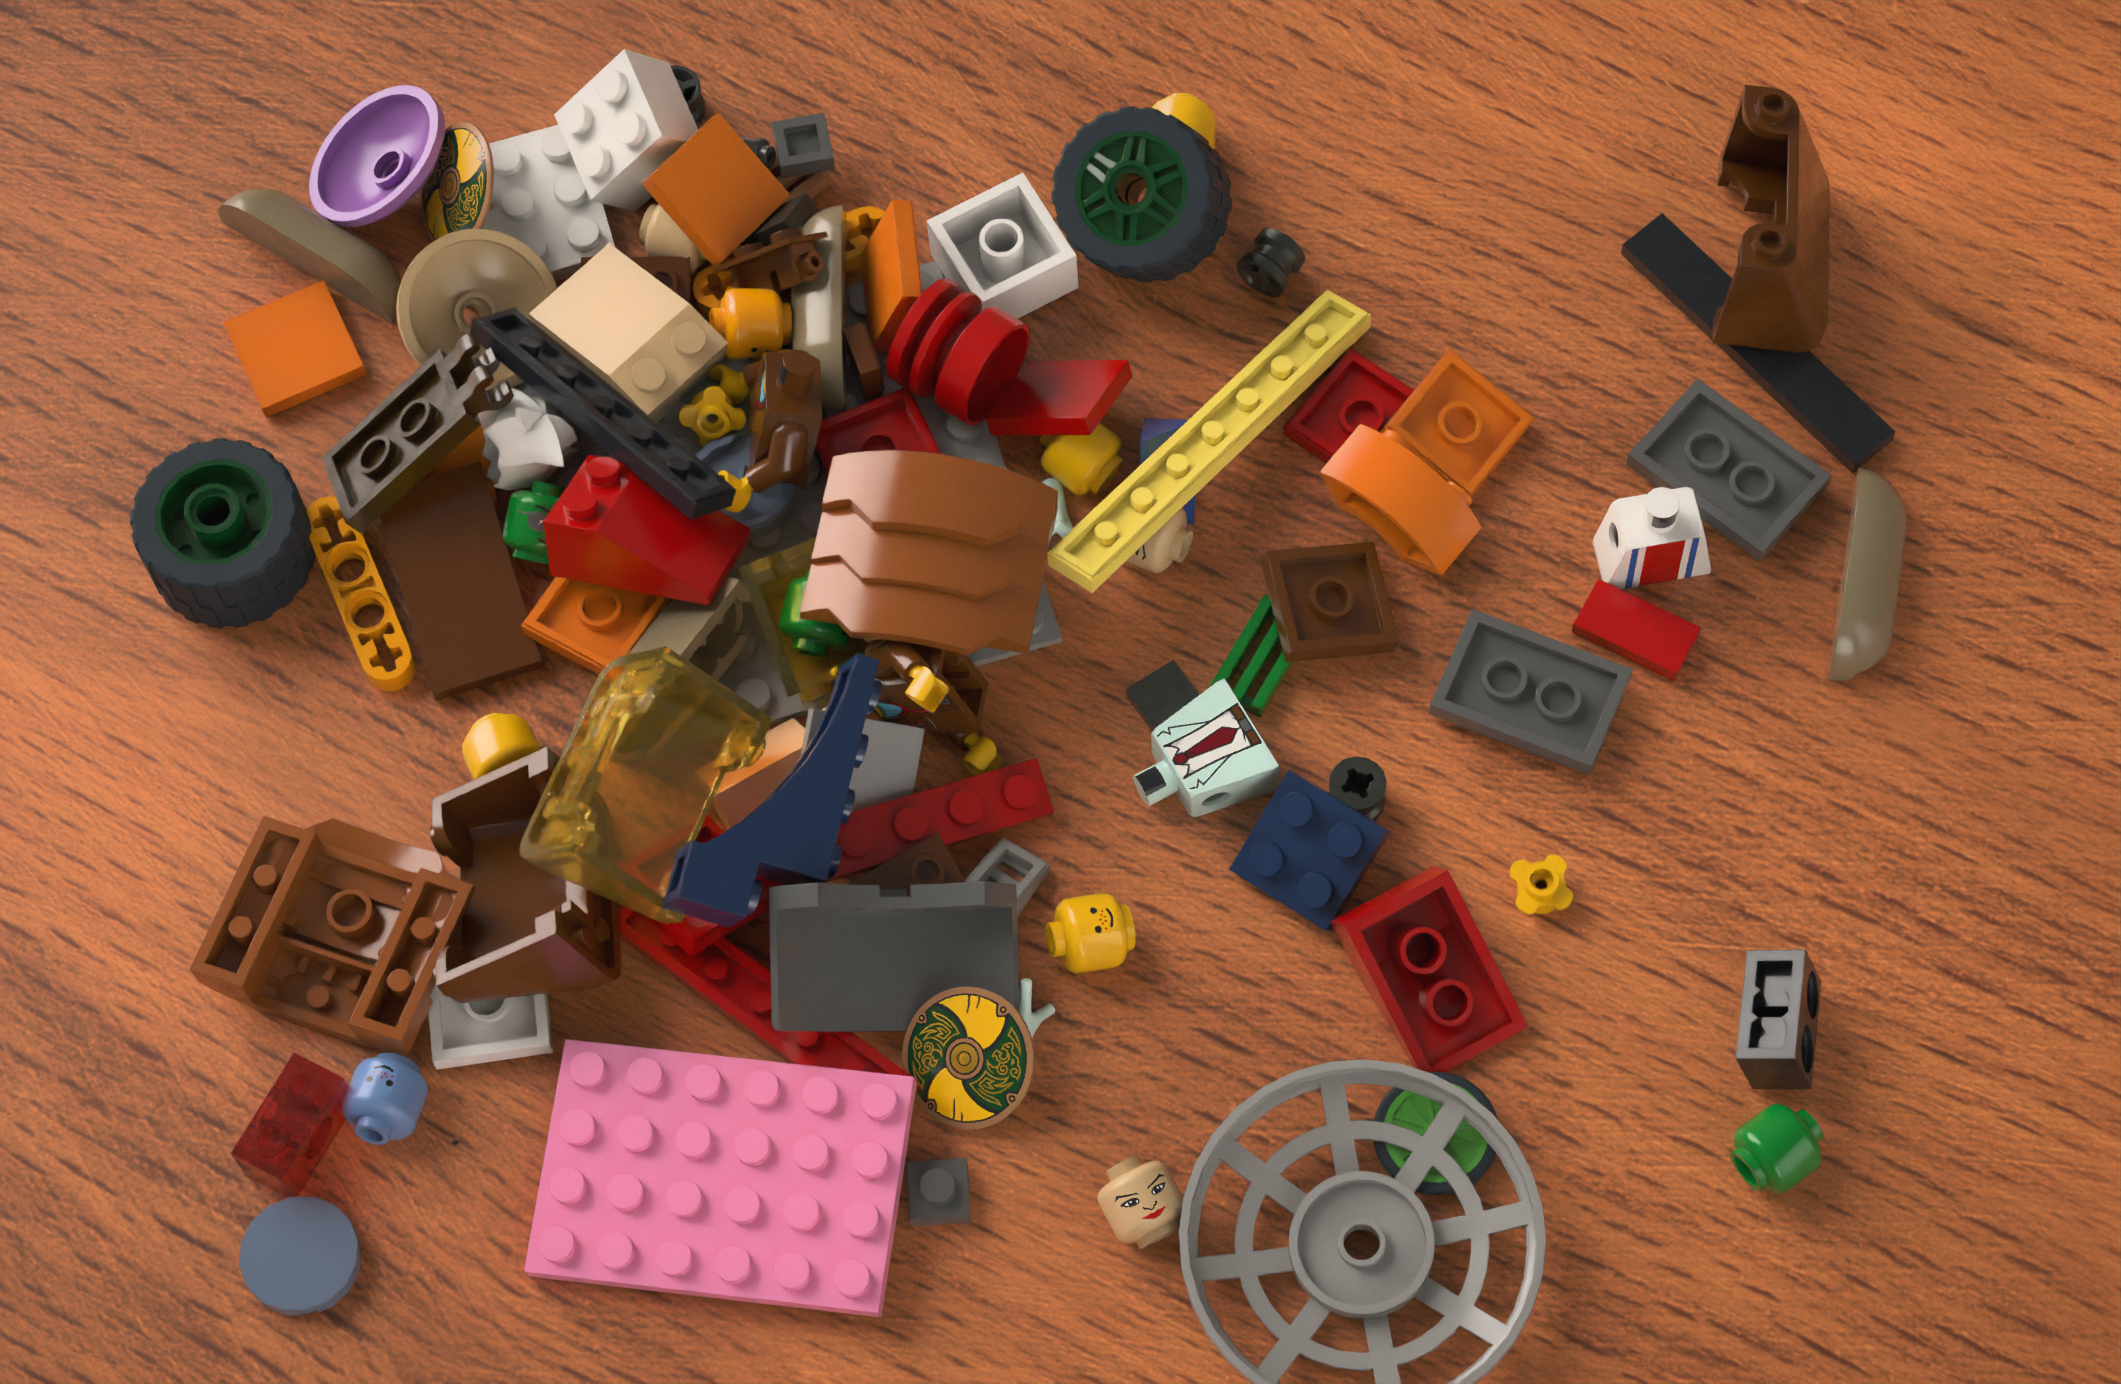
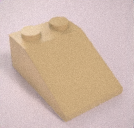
[528,243,728,423]

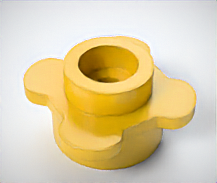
[679,386,746,447]
[1509,855,1573,915]

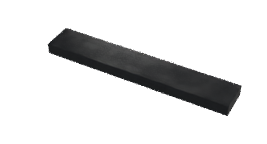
[1621,213,1895,473]
[470,307,736,520]

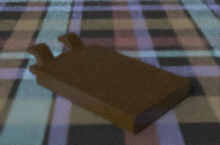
[321,333,514,533]

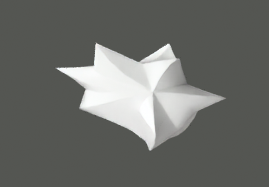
[478,388,579,490]

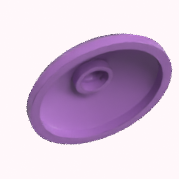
[309,85,445,227]

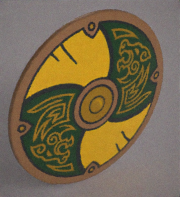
[421,122,494,242]
[902,987,1035,1130]

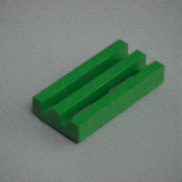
[1210,594,1293,718]

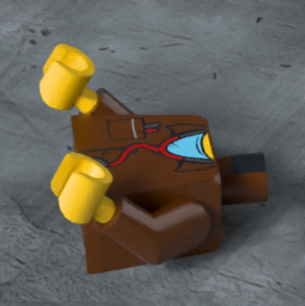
[709,349,822,513]
[865,639,1002,776]

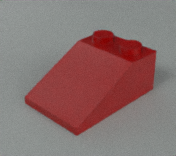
[543,455,751,606]
[1330,866,1528,1072]

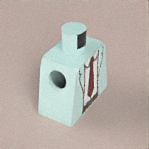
[1132,678,1279,817]

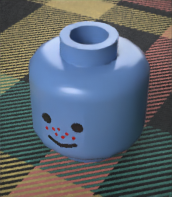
[342,1052,428,1145]

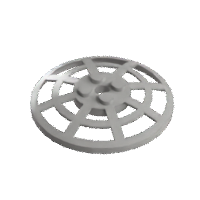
[1179,1059,1546,1384]

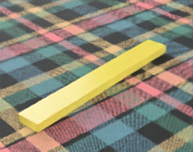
[1047,290,1371,593]

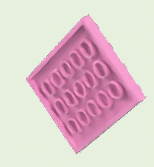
[524,1039,917,1318]

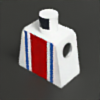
[1592,487,1711,589]

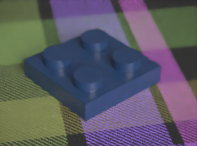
[1229,770,1391,931]

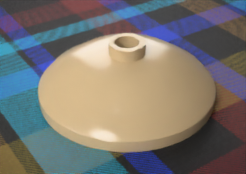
[396,229,557,390]

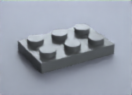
[1626,379,1832,562]
[1429,609,1633,775]

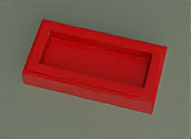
[1572,579,1701,681]

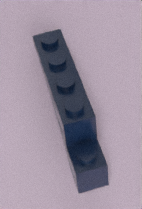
[662,653,882,928]

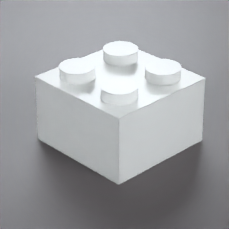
[554,49,698,212]
[927,173,1079,319]

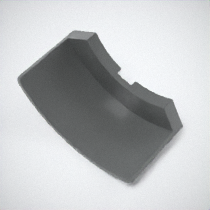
[769,881,1020,1032]

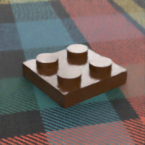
[1261,542,1399,662]

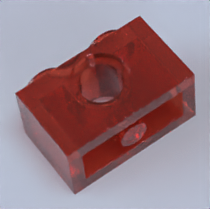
[230,1053,349,1198]

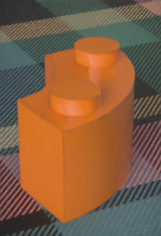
[1320,424,1482,576]

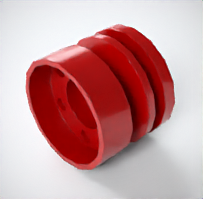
[886,278,1030,426]

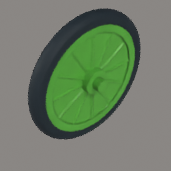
[1373,1072,1498,1195]

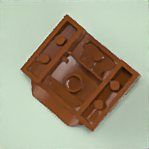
[800,450,1058,656]
[189,816,476,1054]

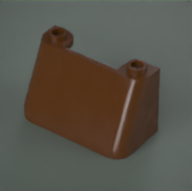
[1713,84,1830,353]
[430,747,622,1003]

